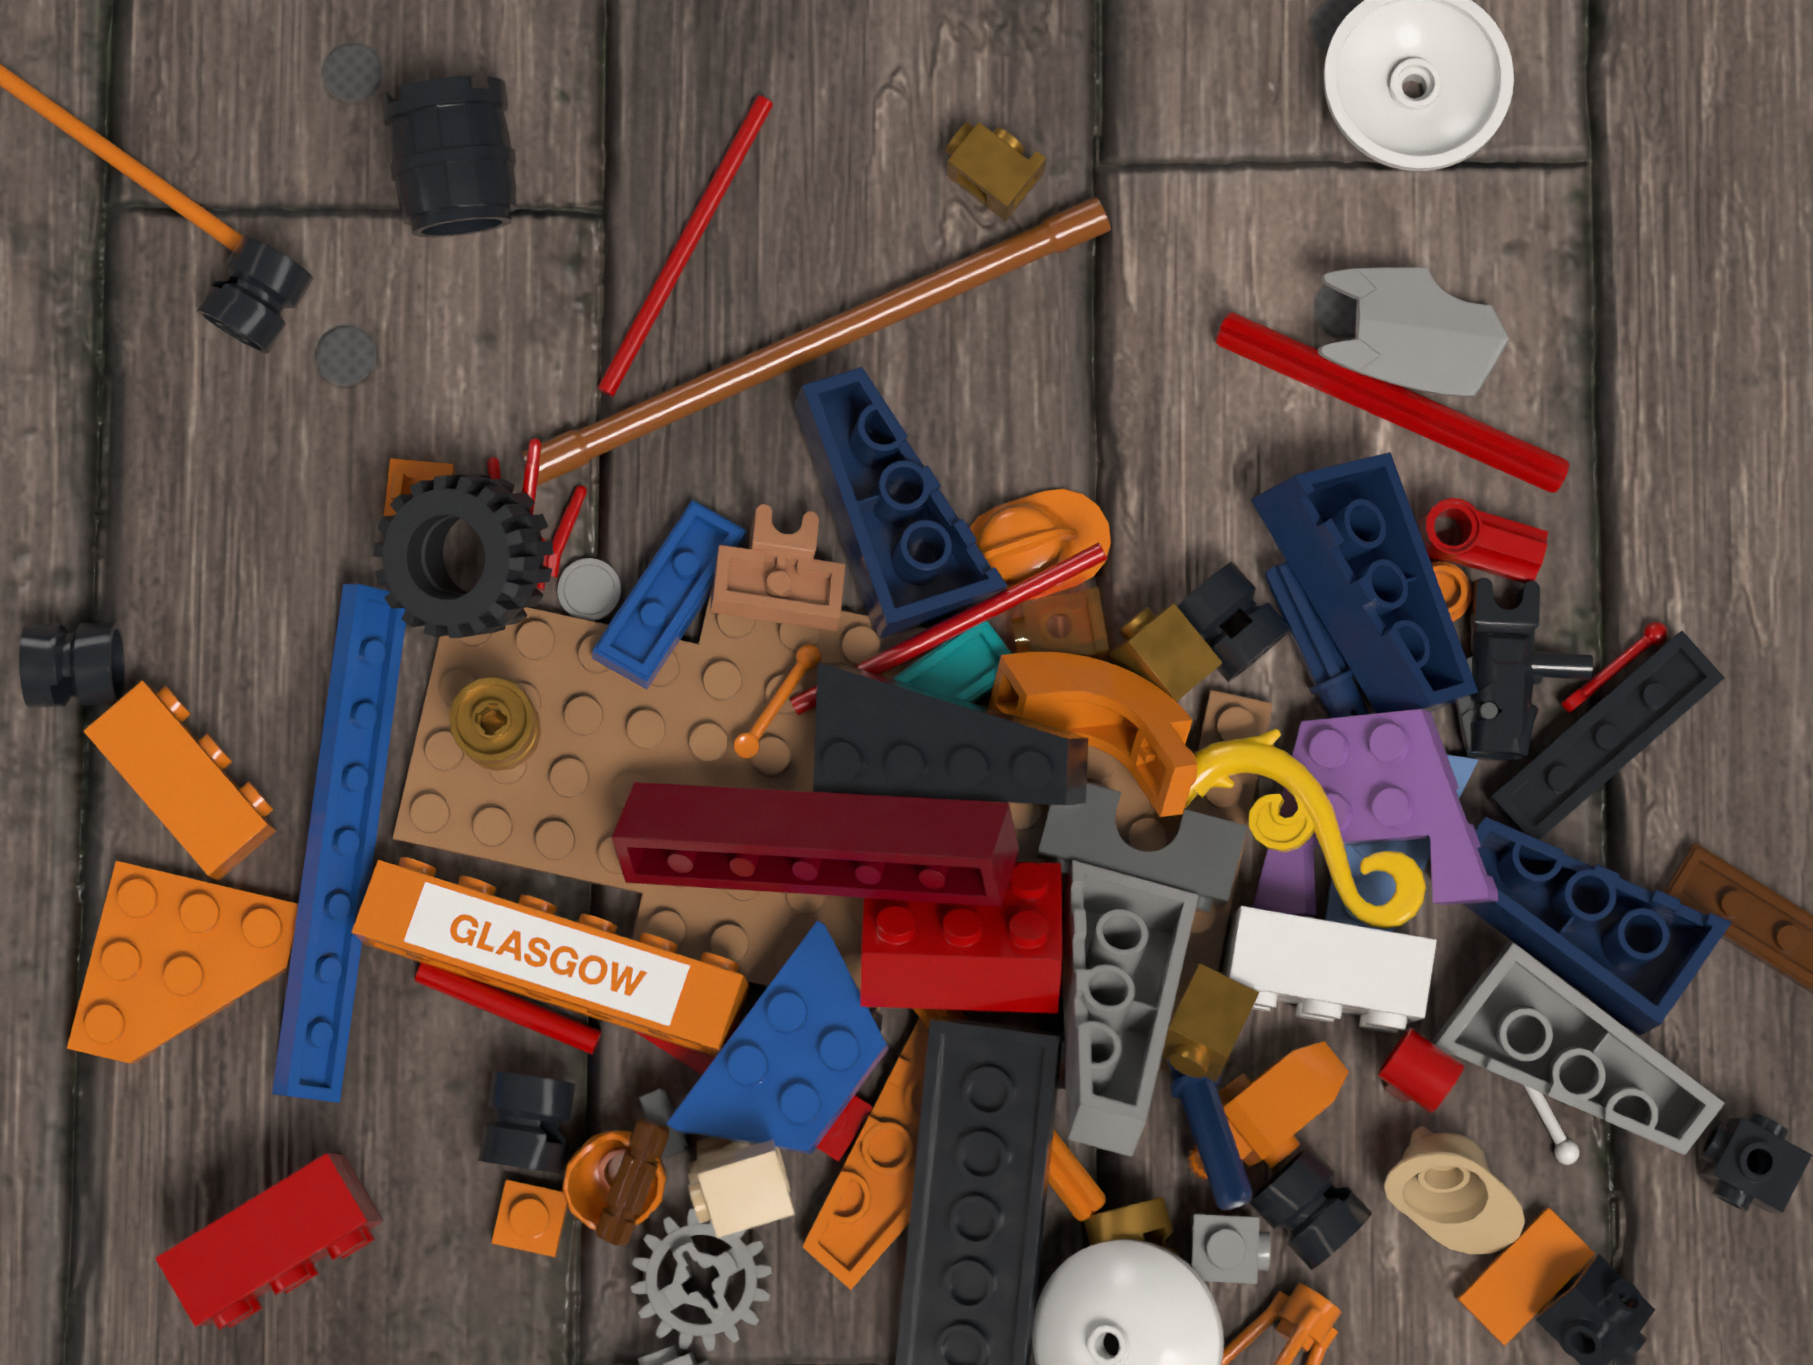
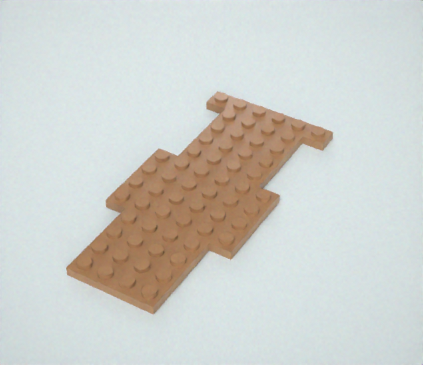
[392,590,1273,1075]

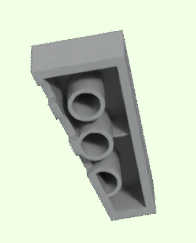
[1062,860,1199,1157]
[1431,941,1725,1155]

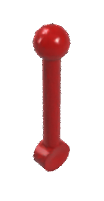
[1561,621,1668,714]

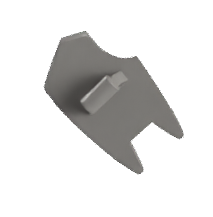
[1318,267,1510,397]

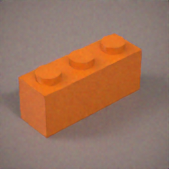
[84,680,277,881]

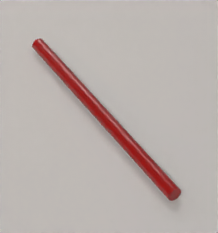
[597,95,774,397]
[790,542,1107,716]

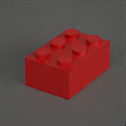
[860,862,1062,1013]
[155,1153,384,1331]

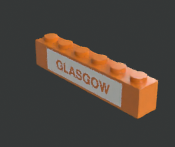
[352,857,751,1057]

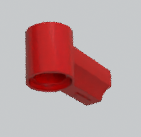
[1417,498,1549,584]
[1377,1027,1465,1114]

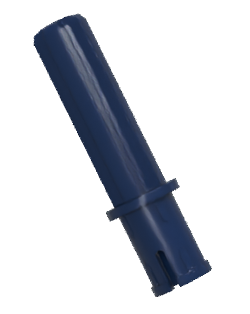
[1264,561,1369,719]
[1166,1022,1252,1210]

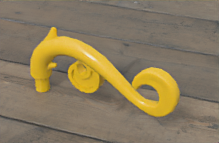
[1173,729,1426,929]

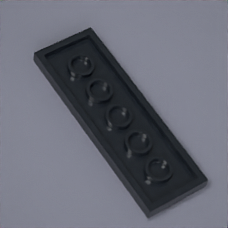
[895,1016,1064,1365]

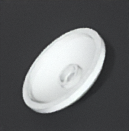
[1323,0,1514,171]
[1032,1239,1224,1365]

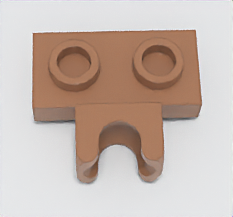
[710,504,845,631]

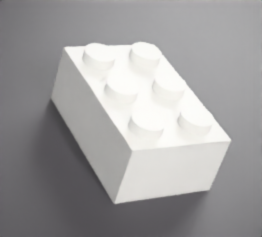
[1221,906,1437,1033]

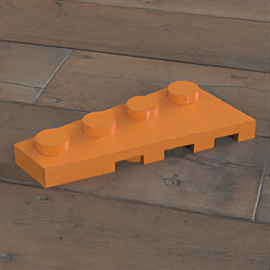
[802,1017,929,1290]

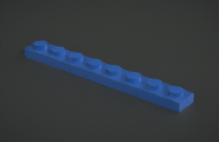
[272,584,406,1103]

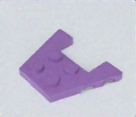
[1252,709,1498,917]

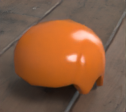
[562,1130,667,1231]

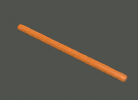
[0,64,242,251]

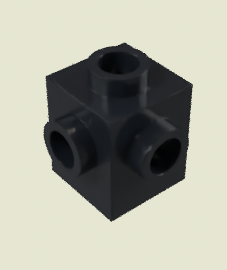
[1700,1113,1812,1213]
[1535,1254,1655,1365]

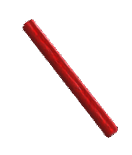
[1216,312,1570,493]

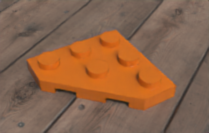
[67,861,298,1064]

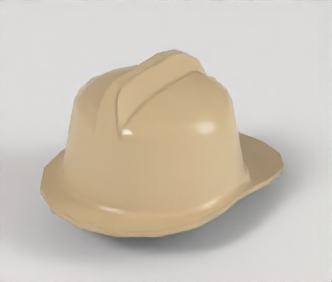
[1384,1126,1525,1254]

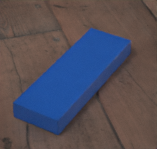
[592,500,747,690]

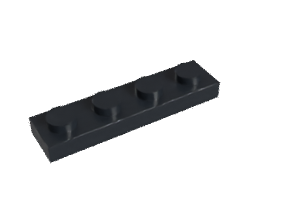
[1488,630,1725,840]

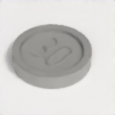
[557,558,622,622]

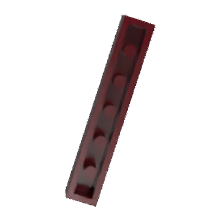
[612,782,1019,907]

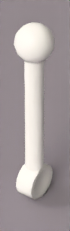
[1517,1069,1580,1165]

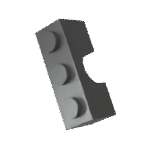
[1036,783,1248,914]

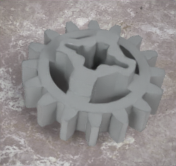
[631,1209,773,1351]

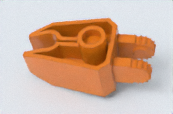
[1186,1041,1349,1181]

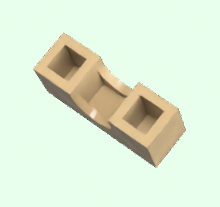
[688,1137,795,1238]

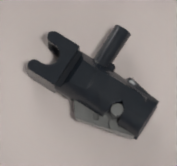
[1456,578,1593,761]

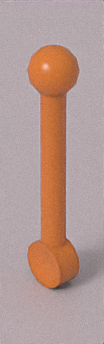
[734,644,821,759]

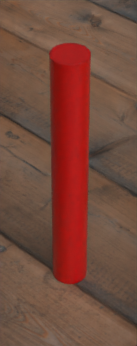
[415,962,602,1055]

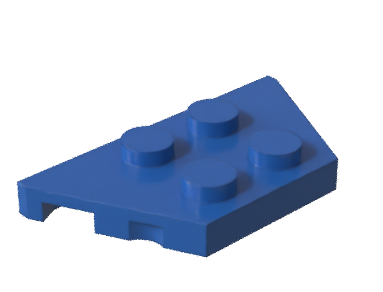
[667,920,889,1155]

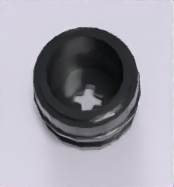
[381,76,516,237]

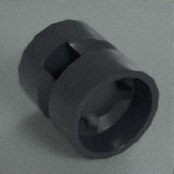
[197,235,314,354]
[1177,561,1291,682]
[19,622,125,708]
[478,1071,576,1174]
[1249,1146,1372,1270]

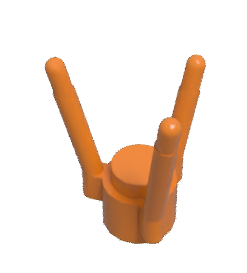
[1221,1283,1342,1365]

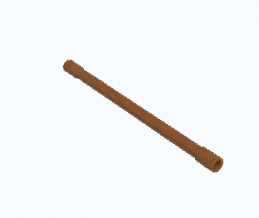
[521,196,1111,486]

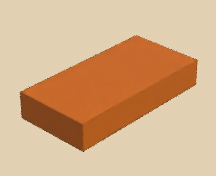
[1456,1207,1595,1346]

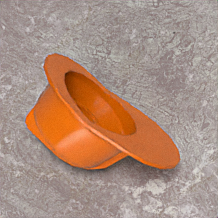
[970,489,1111,603]

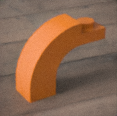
[988,652,1198,817]

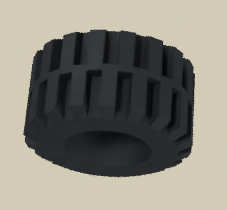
[373,474,553,639]

